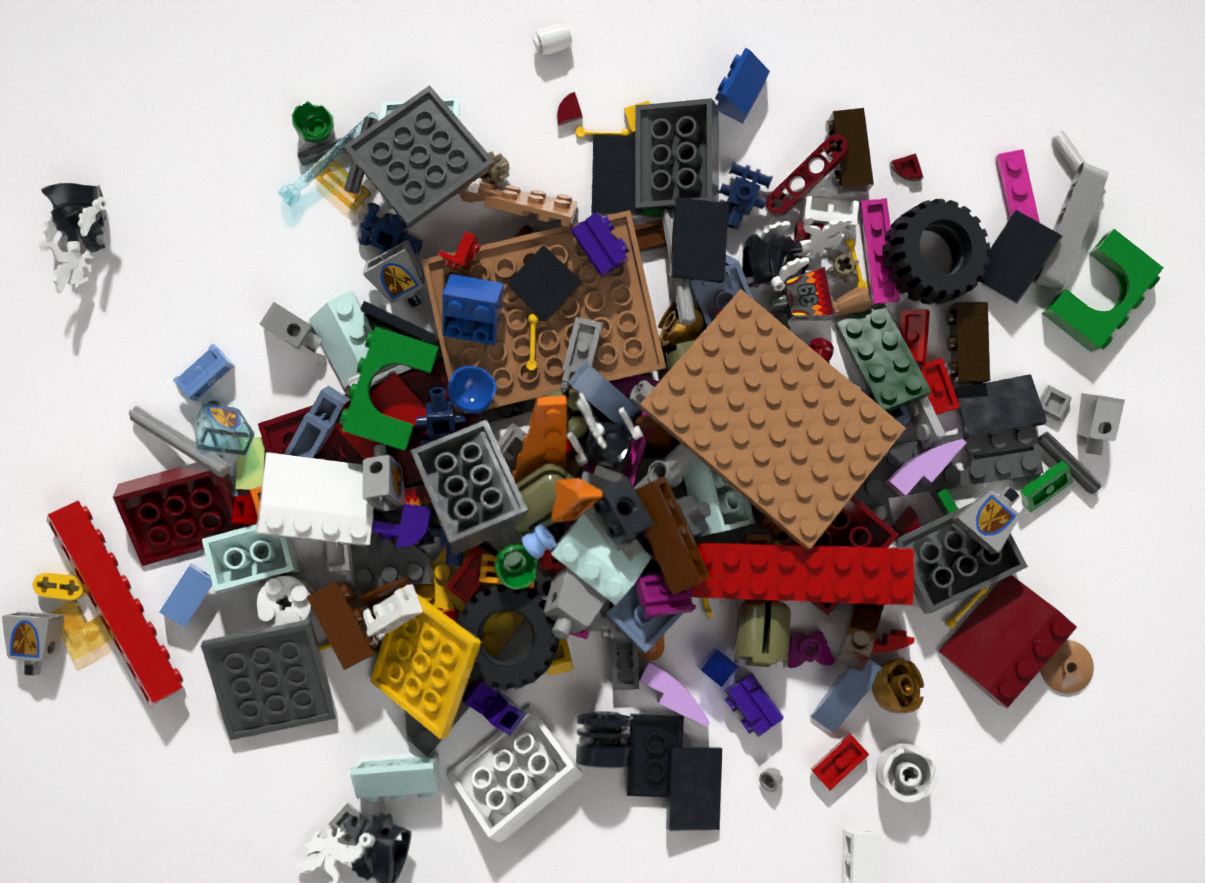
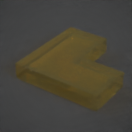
[50,600,112,660]

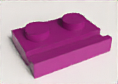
[634,574,697,619]

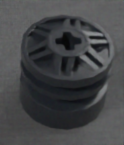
[576,711,634,768]

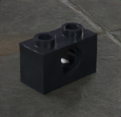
[593,477,655,547]

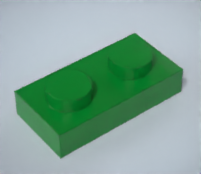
[1020,461,1073,513]

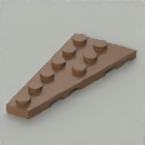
[453,181,578,228]

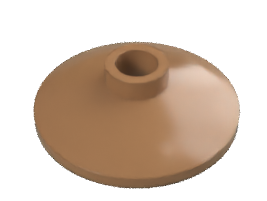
[1040,640,1094,694]

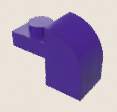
[371,504,434,547]
[461,679,526,736]

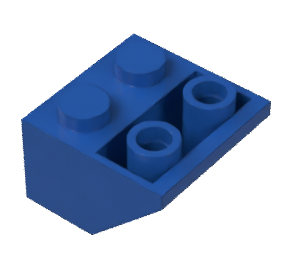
[715,47,770,124]
[442,274,504,345]

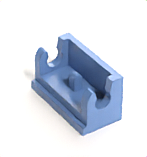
[173,344,235,401]
[159,563,212,627]

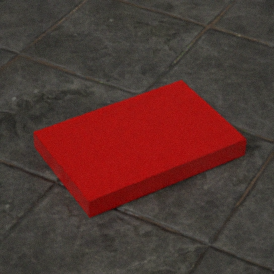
[334,372,426,459]

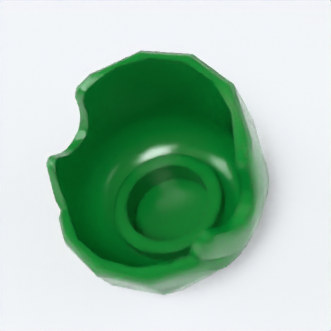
[292,101,334,143]
[495,544,537,590]

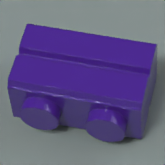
[570,212,630,278]
[724,672,784,737]

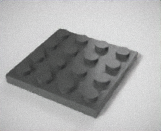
[343,85,495,228]
[201,619,337,740]

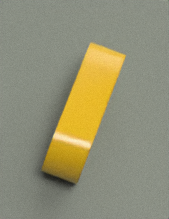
[33,573,86,600]

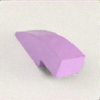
[884,439,967,497]
[639,660,710,728]

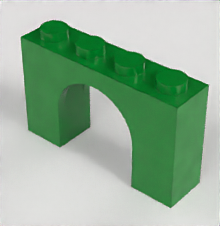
[1042,229,1164,352]
[339,327,439,451]

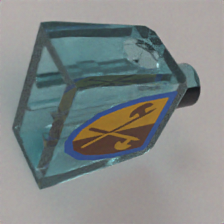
[194,400,255,455]

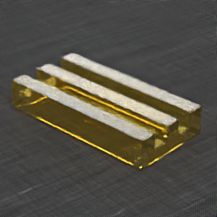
[314,158,371,213]

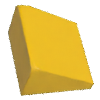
[547,639,574,676]

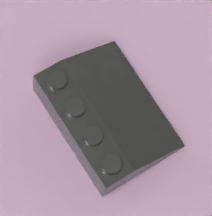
[635,98,719,210]
[410,420,528,555]
[894,502,1028,614]

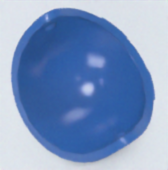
[447,366,497,413]

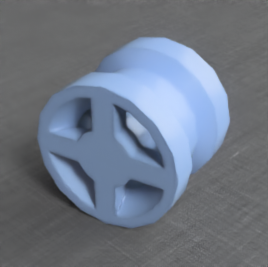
[522,524,556,559]

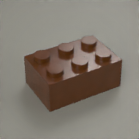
[307,580,382,670]

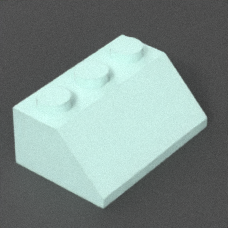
[309,290,374,388]
[683,459,755,537]
[551,514,652,605]
[202,524,301,592]
[350,755,441,802]

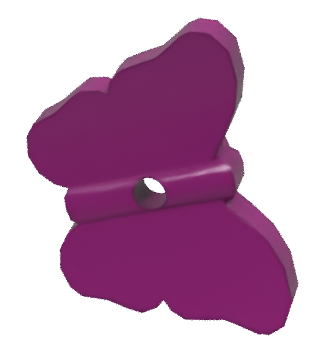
[788,630,835,668]

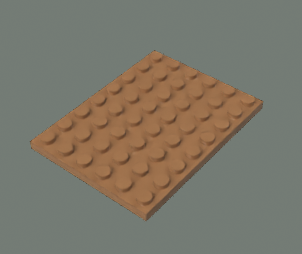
[422,210,666,415]
[638,289,906,550]

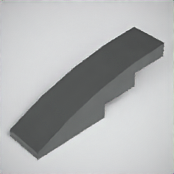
[609,584,639,690]

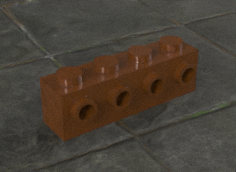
[635,476,711,595]

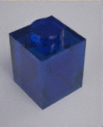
[698,647,738,687]

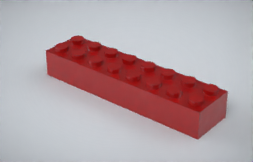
[690,542,914,605]

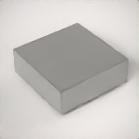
[1040,385,1072,421]
[329,802,366,842]

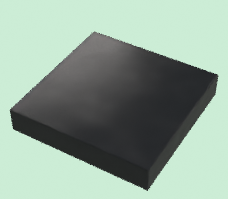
[506,245,583,322]

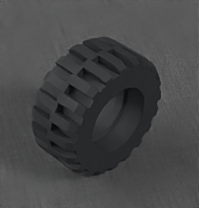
[882,199,991,305]
[457,584,559,690]

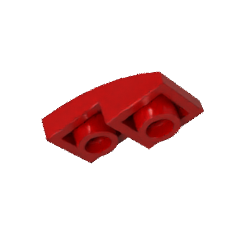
[871,629,915,654]

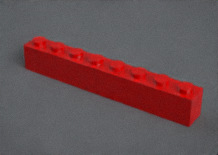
[46,500,184,707]

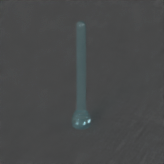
[277,112,378,207]

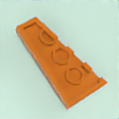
[512,396,567,483]

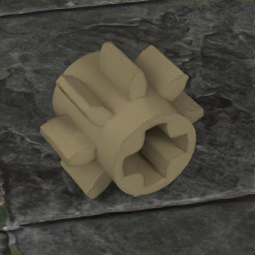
[480,151,510,186]
[826,250,859,284]

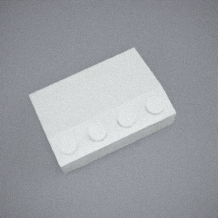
[256,453,373,546]
[447,706,584,844]

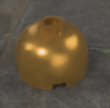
[658,302,704,351]
[872,658,924,713]

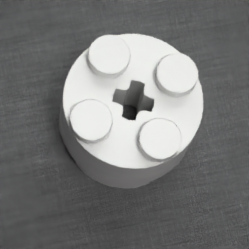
[257,575,314,627]
[876,743,938,803]

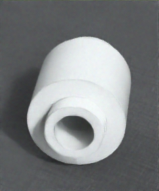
[533,23,573,56]

